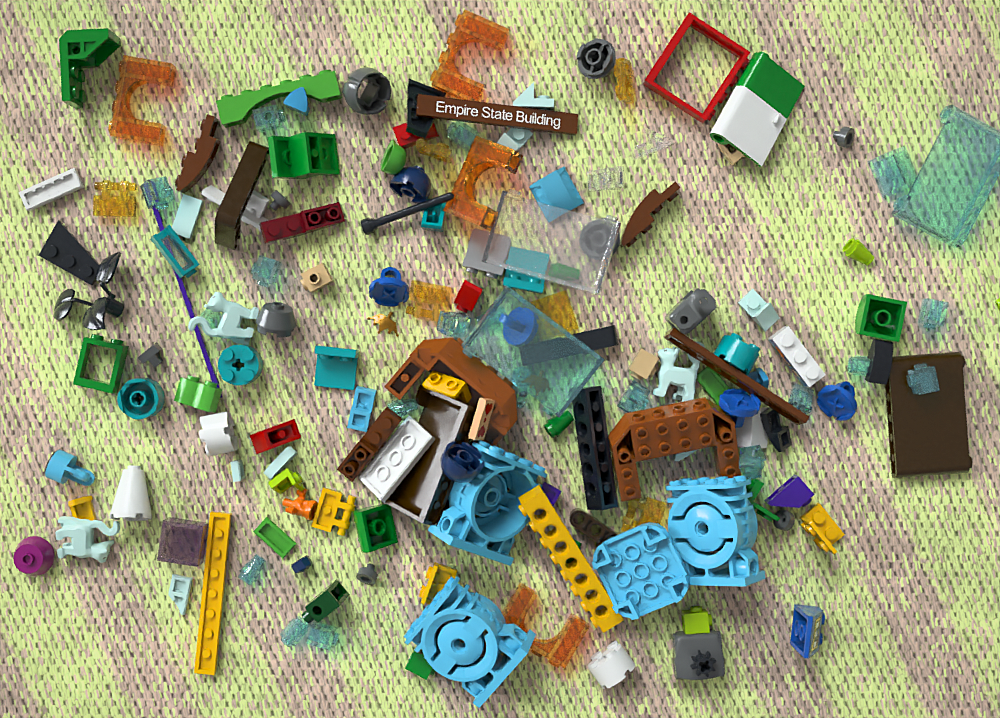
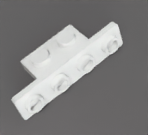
[201,185,270,233]

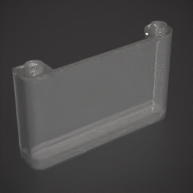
[482,189,621,295]

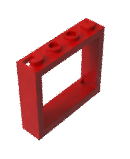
[643,12,750,124]

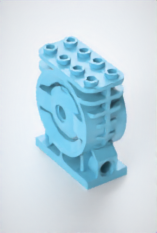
[428,440,548,566]
[666,475,765,586]
[404,576,536,708]

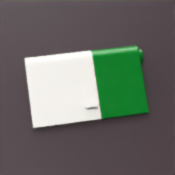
[709,52,805,167]

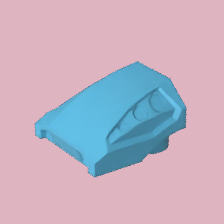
[529,166,584,223]

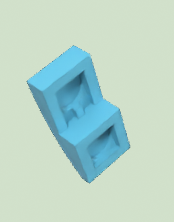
[347,386,377,432]

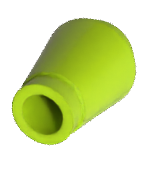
[843,238,874,266]

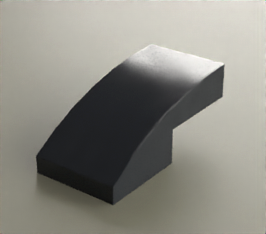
[865,339,893,385]
[760,407,792,452]

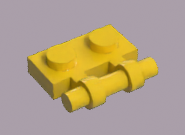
[311,487,356,536]

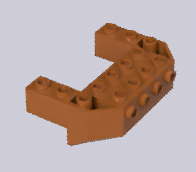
[384,338,518,450]
[608,397,741,502]

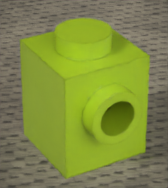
[681,606,712,634]

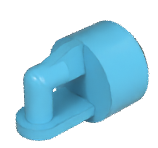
[44,449,95,486]

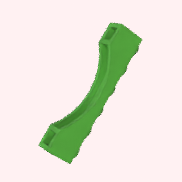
[216,70,343,128]

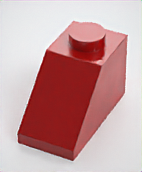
[393,122,439,149]
[454,280,483,314]
[250,419,301,454]

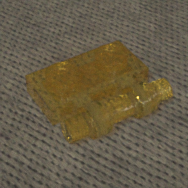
[614,58,635,104]
[416,138,453,164]
[93,180,137,217]
[406,280,452,322]
[621,496,667,531]

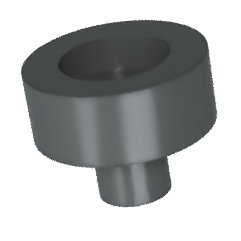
[833,126,855,148]
[269,190,291,211]
[773,509,795,531]
[356,563,378,585]

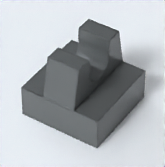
[138,342,163,367]

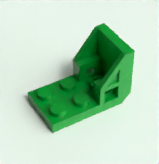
[59,28,121,109]

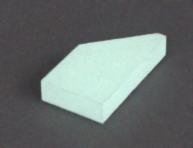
[168,574,193,615]

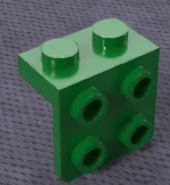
[746,475,780,522]

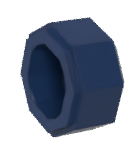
[291,555,312,573]

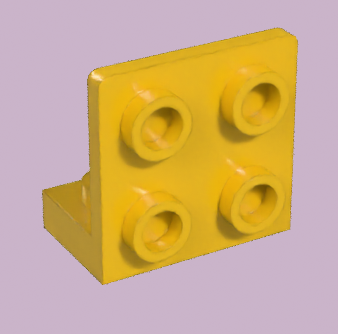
[800,503,845,555]

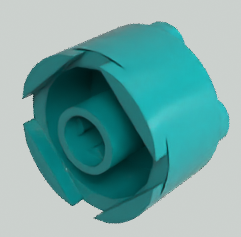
[713,333,760,376]
[218,345,263,386]
[117,378,165,419]

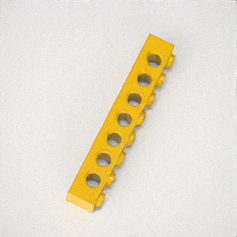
[518,485,624,633]

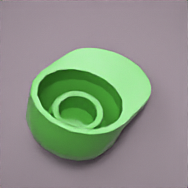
[380,140,407,175]

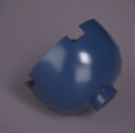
[390,166,431,204]
[441,441,485,483]

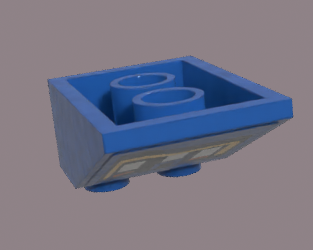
[790,604,825,658]

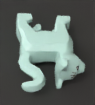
[188,292,259,346]
[653,341,705,402]
[55,516,120,563]

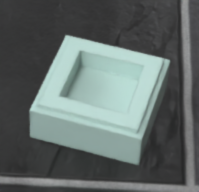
[230,459,245,482]

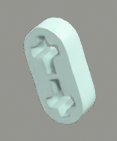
[264,446,297,480]

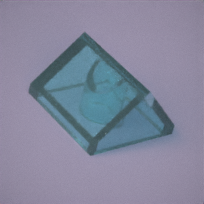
[867,146,921,198]

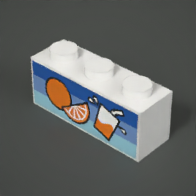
[768,326,826,387]

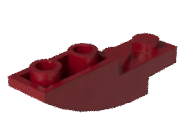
[259,202,345,244]

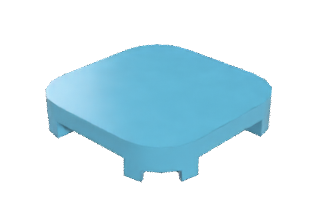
[592,522,690,620]

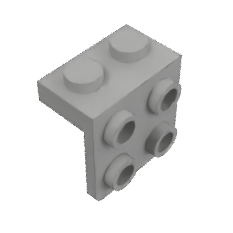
[462,228,511,279]

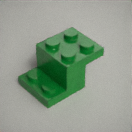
[268,132,340,179]

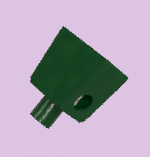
[302,579,350,623]

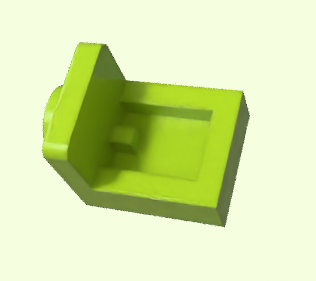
[268,468,305,495]

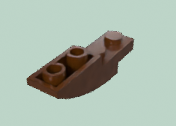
[175,114,221,194]
[619,181,681,248]
[337,407,403,482]

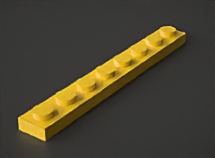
[194,511,232,675]

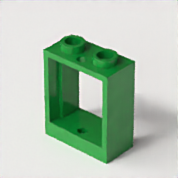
[73,334,129,394]

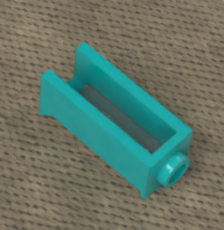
[150,225,200,279]

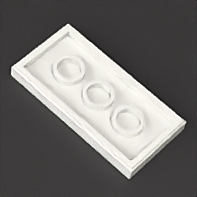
[359,415,435,503]

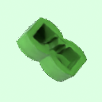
[174,375,222,412]

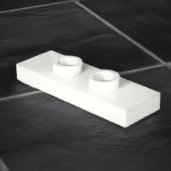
[19,168,84,212]

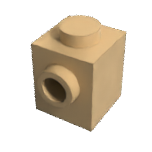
[300,263,334,293]
[628,348,659,381]

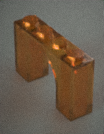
[430,9,509,102]
[108,55,176,147]
[443,136,523,231]
[502,582,590,669]

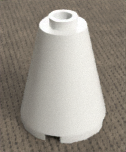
[110,466,152,521]

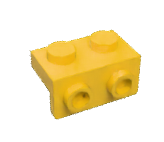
[422,370,472,403]
[418,562,457,605]

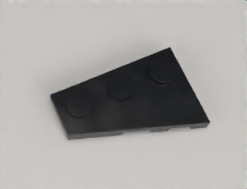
[406,79,446,139]
[39,220,100,285]

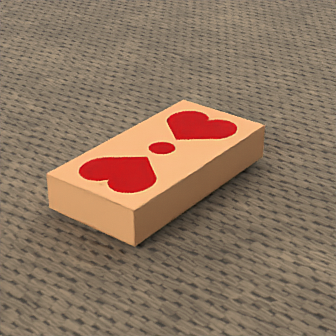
[468,398,495,440]

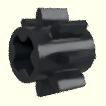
[690,650,716,677]

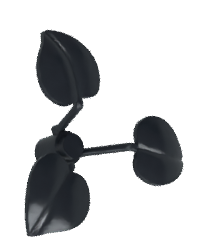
[53,252,124,330]

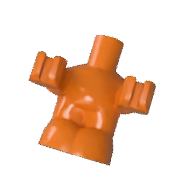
[282,489,318,521]

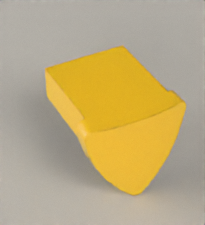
[68,496,97,521]

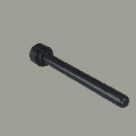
[361,192,454,235]

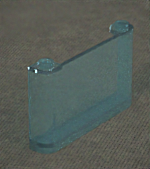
[892,105,1000,248]
[461,286,605,418]

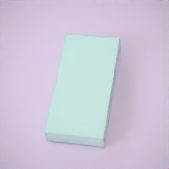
[172,194,204,239]

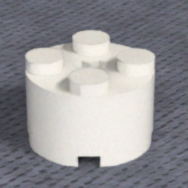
[199,412,238,457]
[588,641,635,689]

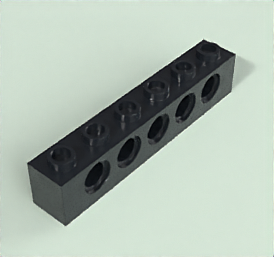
[571,386,618,510]

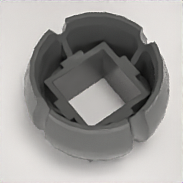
[342,67,391,115]

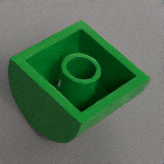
[855,294,907,342]
[353,503,398,553]

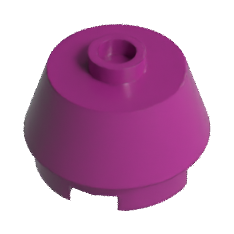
[13,536,55,576]

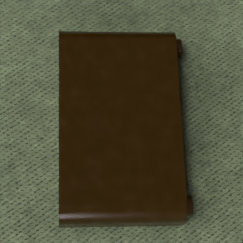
[885,352,972,478]
[377,385,476,525]

